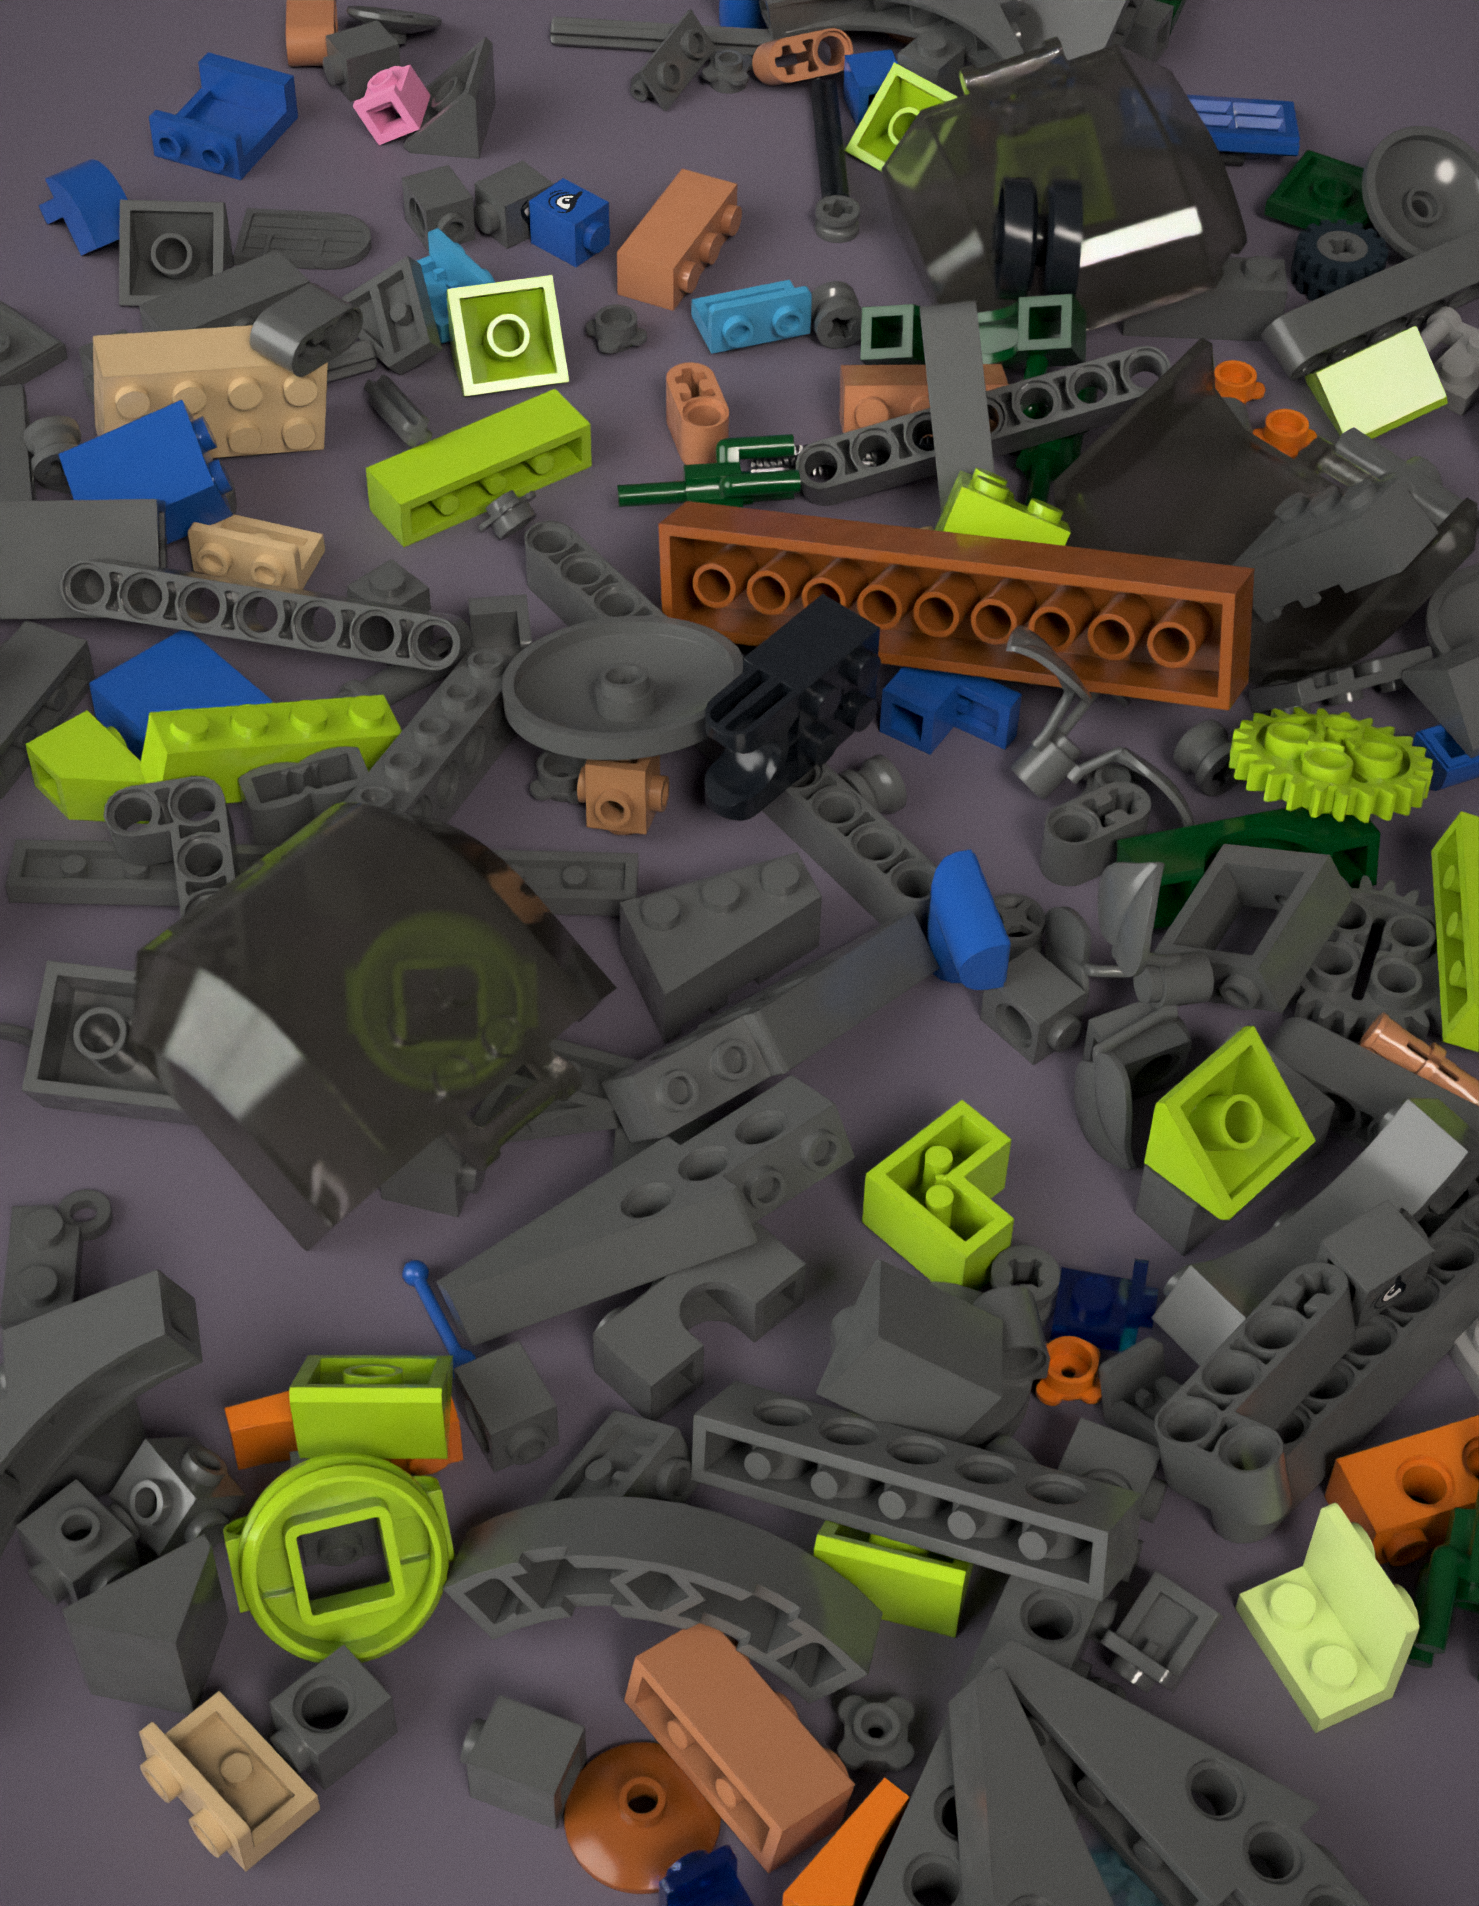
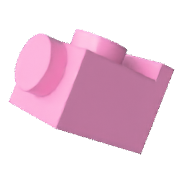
[353,65,431,145]

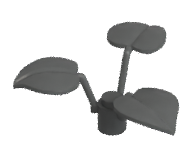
[1006,625,1195,827]
[1045,862,1214,1169]

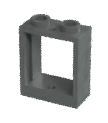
[1153,844,1352,1013]

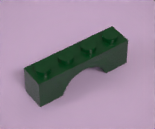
[860,294,1087,369]
[1117,807,1381,929]

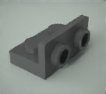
[537,1410,700,1504]

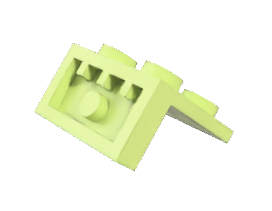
[1235,1502,1420,1733]

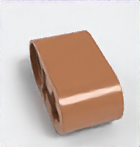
[286,0,338,67]
[752,28,853,86]
[666,362,729,465]

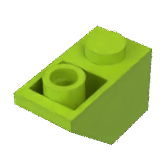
[25,710,149,824]

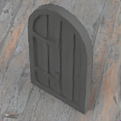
[233,208,372,270]

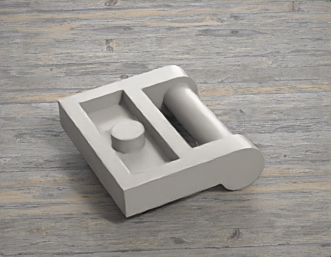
[1420,306,1479,416]

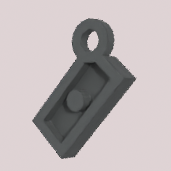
[0,1189,113,1330]

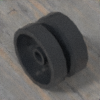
[992,177,1083,300]

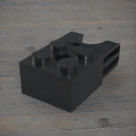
[704,594,881,821]

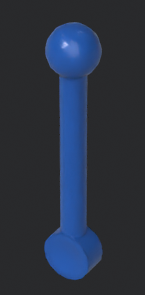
[402,1260,476,1378]

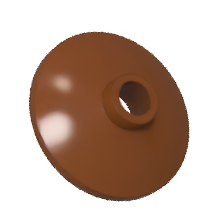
[564,1742,721,1894]

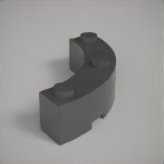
[1152,1098,1479,1366]
[443,1496,883,1704]

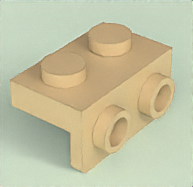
[188,514,325,590]
[139,1691,320,1872]

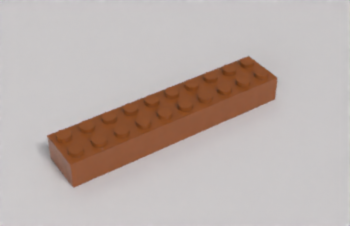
[658,501,1255,711]

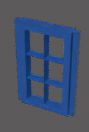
[1118,90,1300,157]

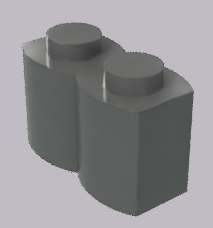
[238,747,368,846]

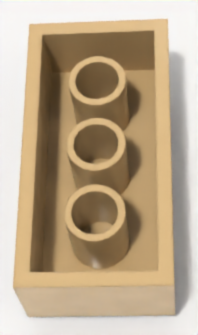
[93,325,328,458]

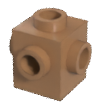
[577,755,669,835]

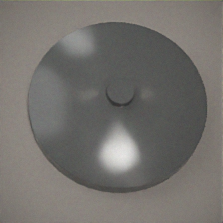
[502,616,744,760]

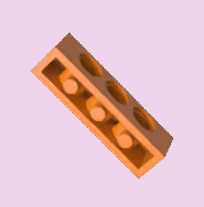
[1324,1415,1479,1566]

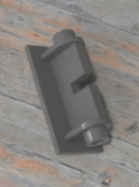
[630,9,716,111]

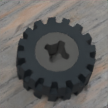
[1291,219,1388,301]

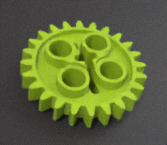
[1229,707,1433,823]

